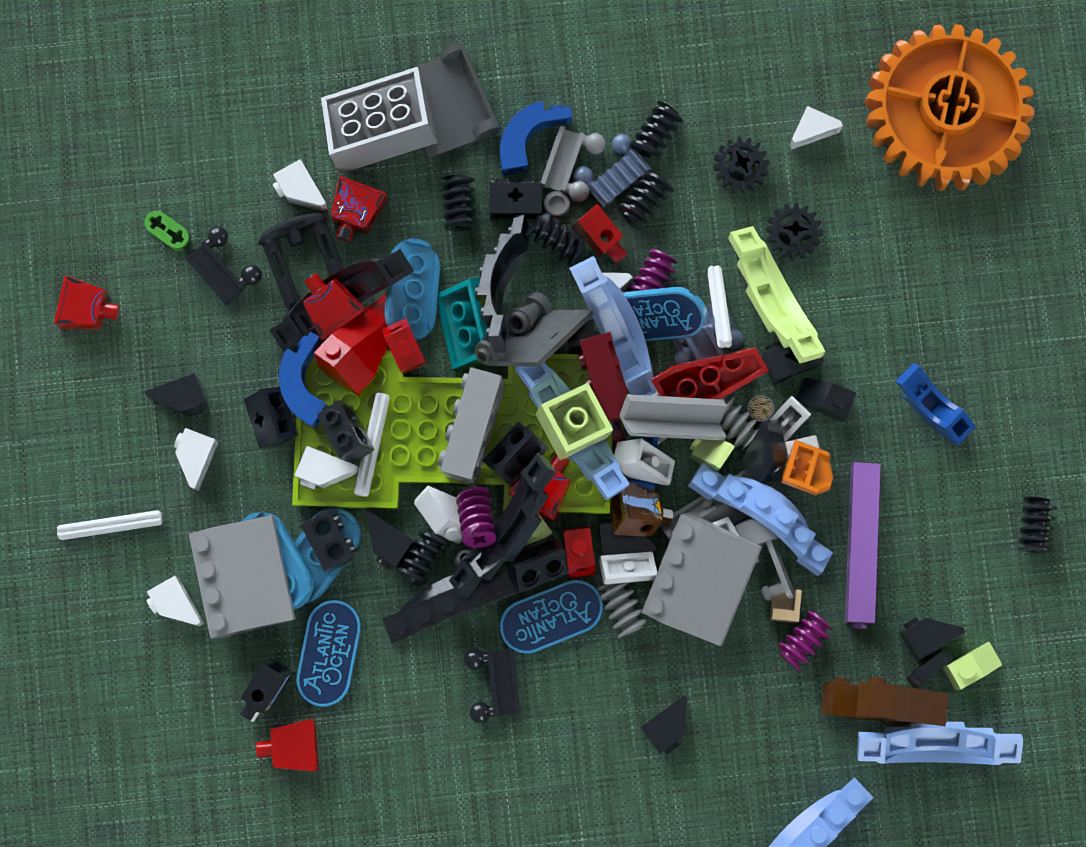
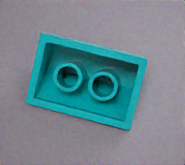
[437,278,487,370]

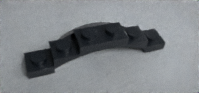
[475,214,530,353]
[269,249,414,352]
[449,454,556,599]
[382,565,520,644]

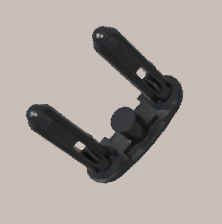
[258,213,343,310]

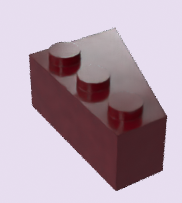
[577,332,628,424]

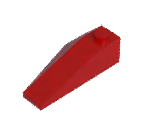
[314,294,388,396]
[650,347,769,400]

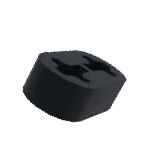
[906,647,953,688]

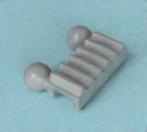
[541,126,606,202]

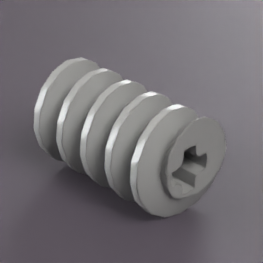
[720,396,758,450]
[597,582,647,639]

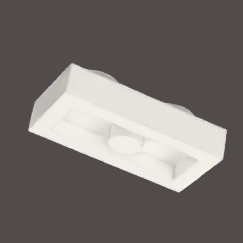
[599,552,657,584]

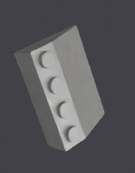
[321,67,438,174]
[642,514,762,646]
[189,515,296,638]

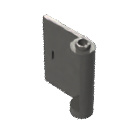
[411,42,501,160]
[475,292,594,367]

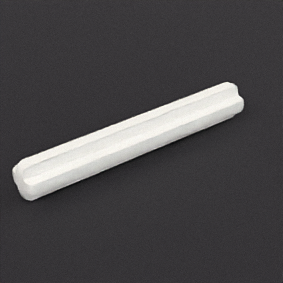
[708,265,732,348]
[354,393,390,497]
[57,510,163,540]

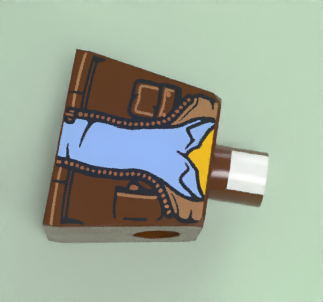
[610,481,673,537]

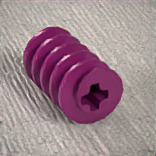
[628,249,678,292]
[456,486,496,548]
[778,611,834,671]

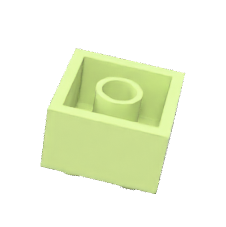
[535,383,613,460]

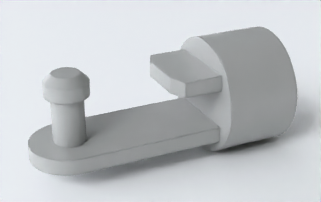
[735,518,795,601]

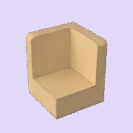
[770,590,802,624]

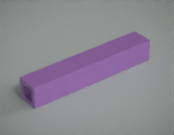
[845,462,880,629]

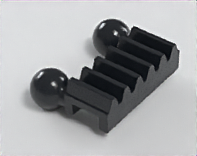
[184,226,262,305]
[464,648,521,723]

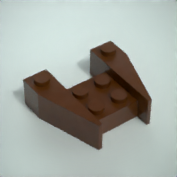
[821,677,949,727]

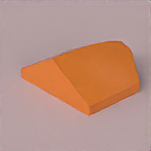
[782,440,833,496]

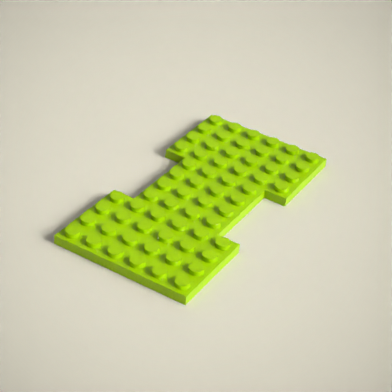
[292,351,613,514]

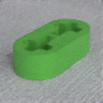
[144,211,190,251]

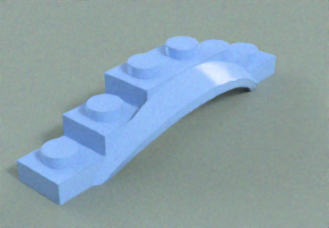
[570,256,657,396]
[515,362,629,501]
[688,462,833,576]
[857,722,1023,765]
[769,778,874,847]

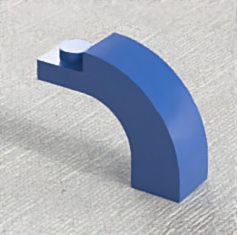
[500,101,572,176]
[279,332,328,430]

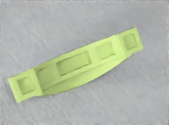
[728,226,825,363]

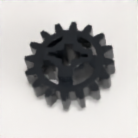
[713,137,770,194]
[766,203,823,260]

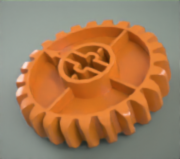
[865,24,1035,191]

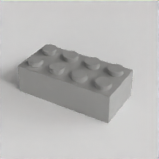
[438,367,506,486]

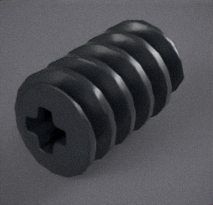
[630,101,683,159]
[618,172,674,230]
[442,175,476,232]
[525,212,584,266]
[1017,496,1057,554]
[396,529,451,588]

